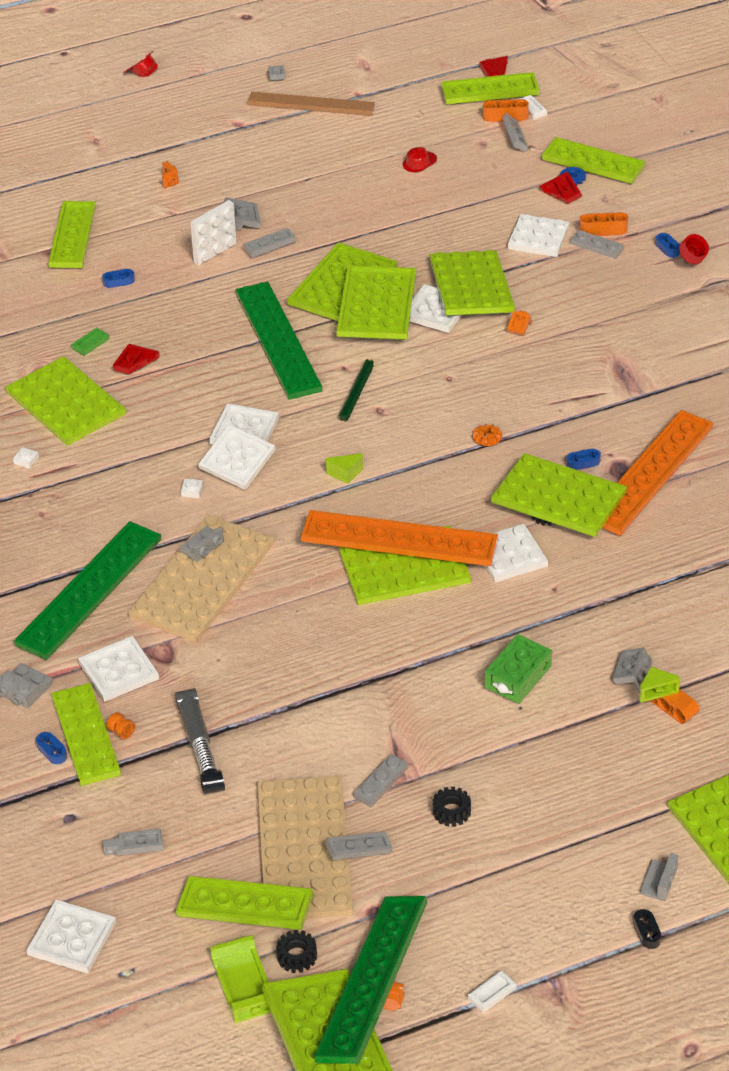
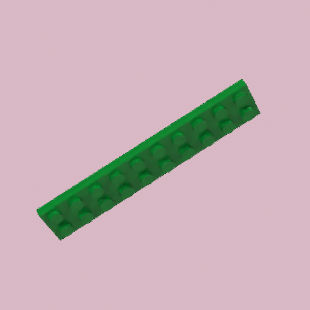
[235,281,323,400]
[14,521,161,660]
[314,896,428,1064]

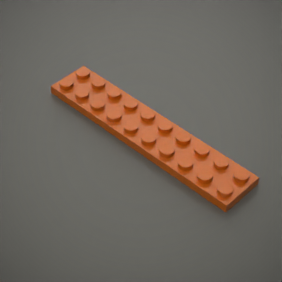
[602,410,713,536]
[301,510,498,566]

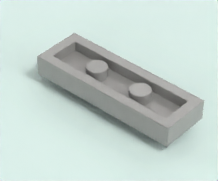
[502,113,528,152]
[243,228,296,258]
[571,230,624,259]
[354,754,408,807]
[325,832,393,860]

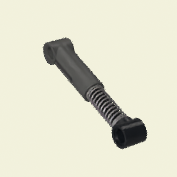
[175,688,225,795]

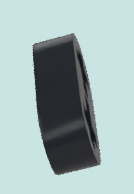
[633,909,661,949]

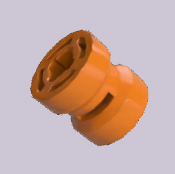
[106,712,136,740]

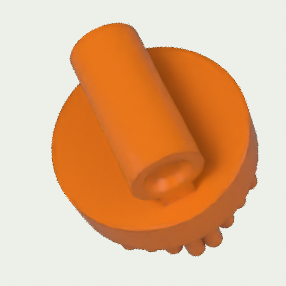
[383,982,405,1011]

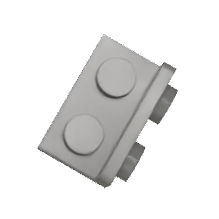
[180,526,224,562]
[613,648,652,690]

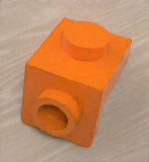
[162,161,179,189]

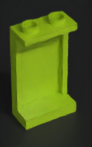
[210,935,271,1023]

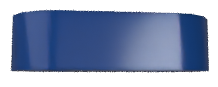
[656,233,680,258]
[102,269,135,288]
[566,448,601,470]
[36,732,67,764]

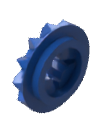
[560,167,586,185]

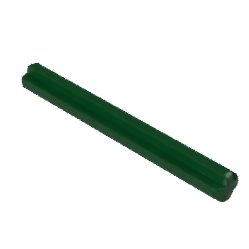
[339,359,374,422]

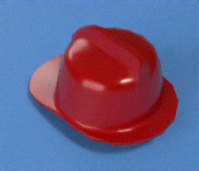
[123,51,158,77]
[403,147,437,173]
[679,234,709,265]

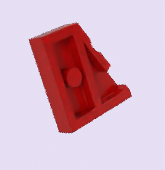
[479,56,508,77]
[539,171,582,204]

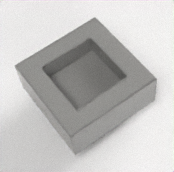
[268,65,286,81]

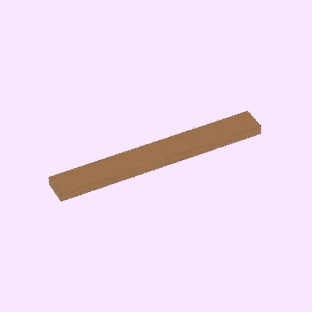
[248,91,375,116]

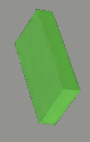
[71,327,109,356]

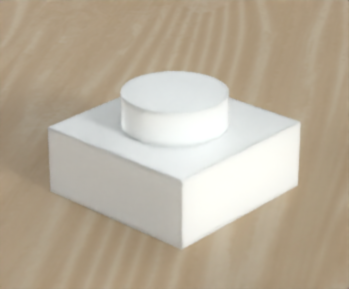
[13,447,39,469]
[181,479,203,498]

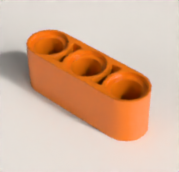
[483,99,529,122]
[579,212,628,236]
[649,689,700,724]

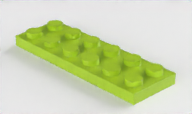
[441,72,539,104]
[542,137,645,184]
[48,201,96,268]
[51,683,121,786]
[176,876,314,930]

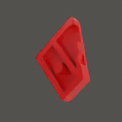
[113,344,160,374]

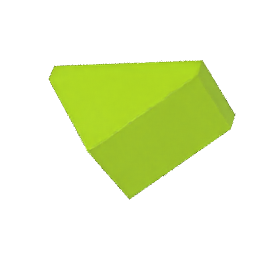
[325,453,363,484]
[639,667,680,703]

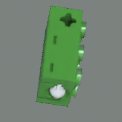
[485,634,552,704]

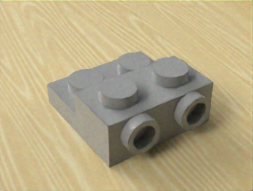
[220,197,261,231]
[0,663,53,709]

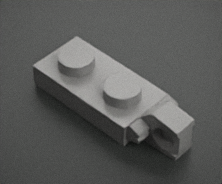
[103,829,164,856]

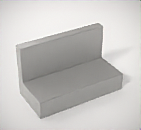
[640,853,679,901]

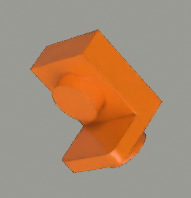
[507,311,532,336]

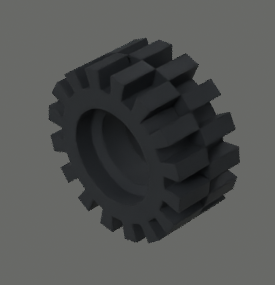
[433,786,471,827]
[276,930,317,973]

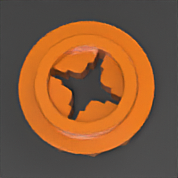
[473,423,502,446]

